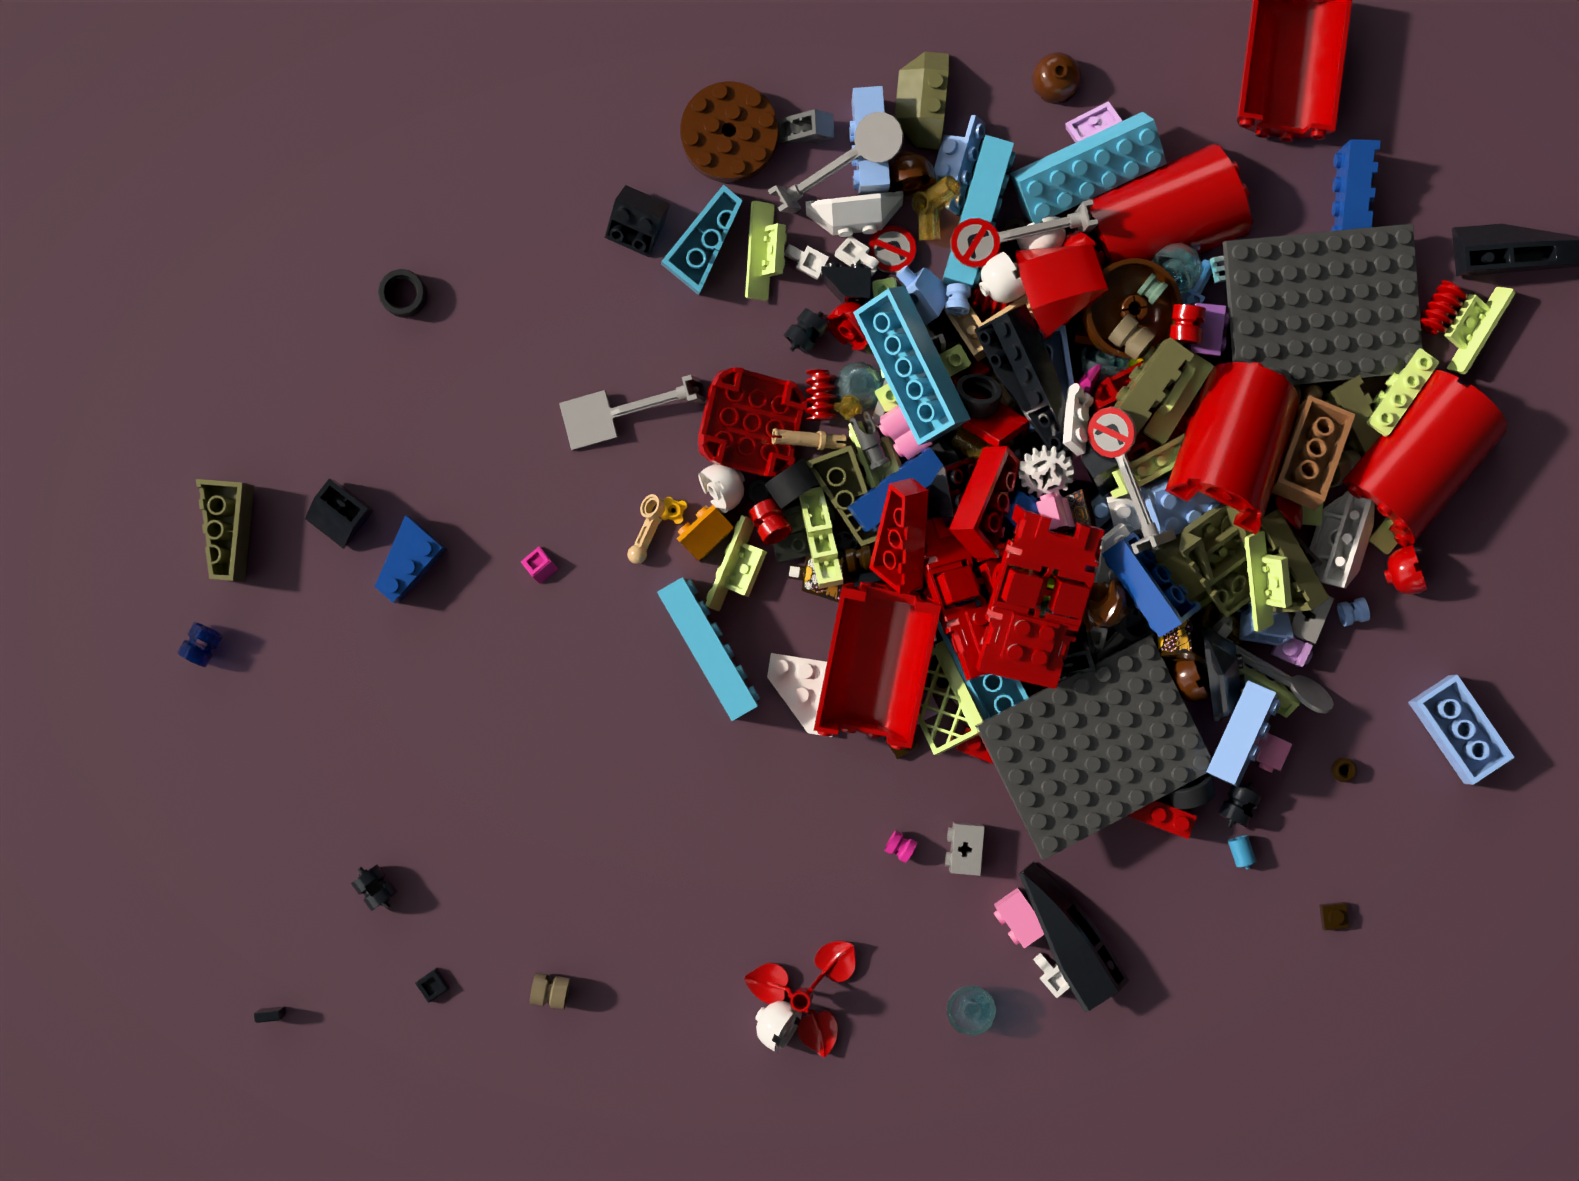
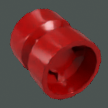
[1169,304,1206,344]
[748,499,792,545]

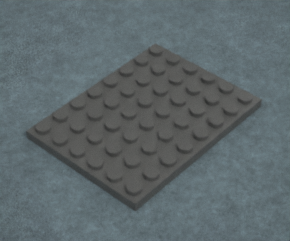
[1223,223,1422,385]
[975,635,1212,860]

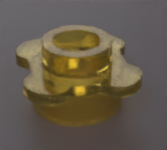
[834,395,863,421]

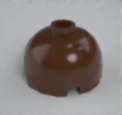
[1032,52,1081,104]
[889,151,936,197]
[1169,661,1210,702]

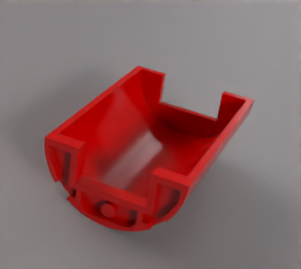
[1237,0,1352,142]
[1078,144,1254,269]
[1165,362,1300,535]
[1343,370,1507,547]
[813,582,941,750]

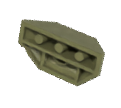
[895,51,949,151]

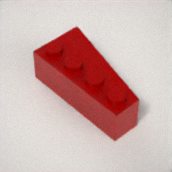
[949,446,1020,558]
[869,478,928,594]

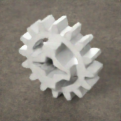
[1019,445,1074,498]

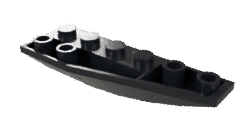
[1452,224,1579,277]
[974,304,1070,453]
[1019,862,1129,1013]

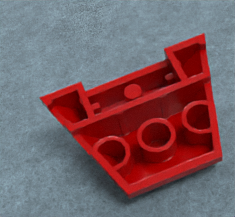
[1015,244,1109,340]

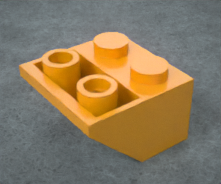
[676,505,734,562]

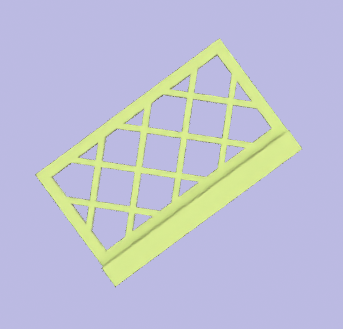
[918,640,984,756]

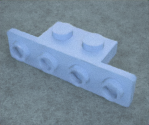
[934,115,985,215]

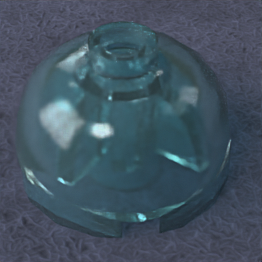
[1152,243,1202,294]
[1079,346,1130,385]
[835,362,883,411]
[946,984,996,1036]

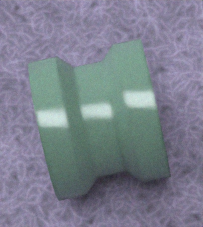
[1137,273,1168,305]

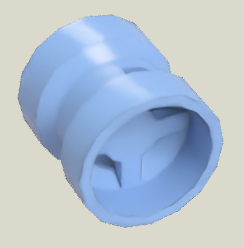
[945,283,971,315]
[1337,597,1370,626]

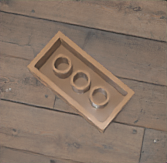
[1272,395,1355,511]

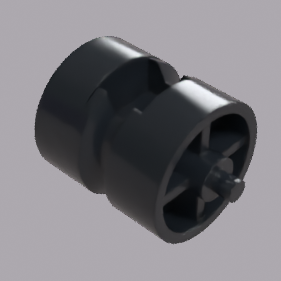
[784,308,830,355]
[1218,782,1262,828]
[351,864,398,911]

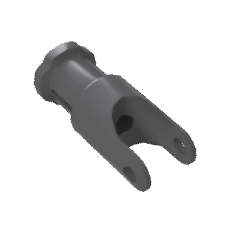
[850,411,891,470]

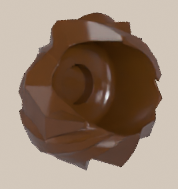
[1072,580,1130,633]

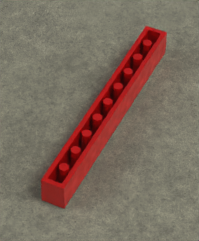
[955,726,1197,839]

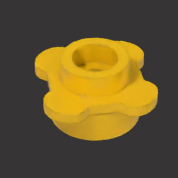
[661,497,687,524]

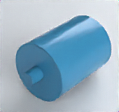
[1228,835,1257,869]

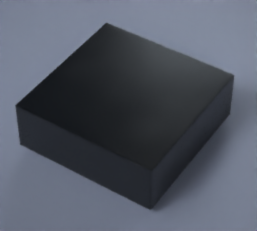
[415,968,450,1003]
[254,1006,286,1023]

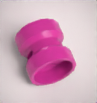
[884,830,917,863]

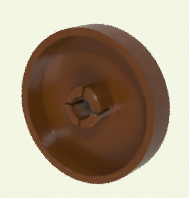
[680,81,778,183]
[1081,258,1183,360]

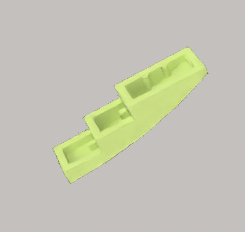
[799,487,843,589]

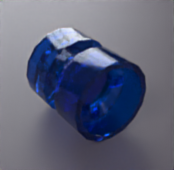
[177,622,223,667]

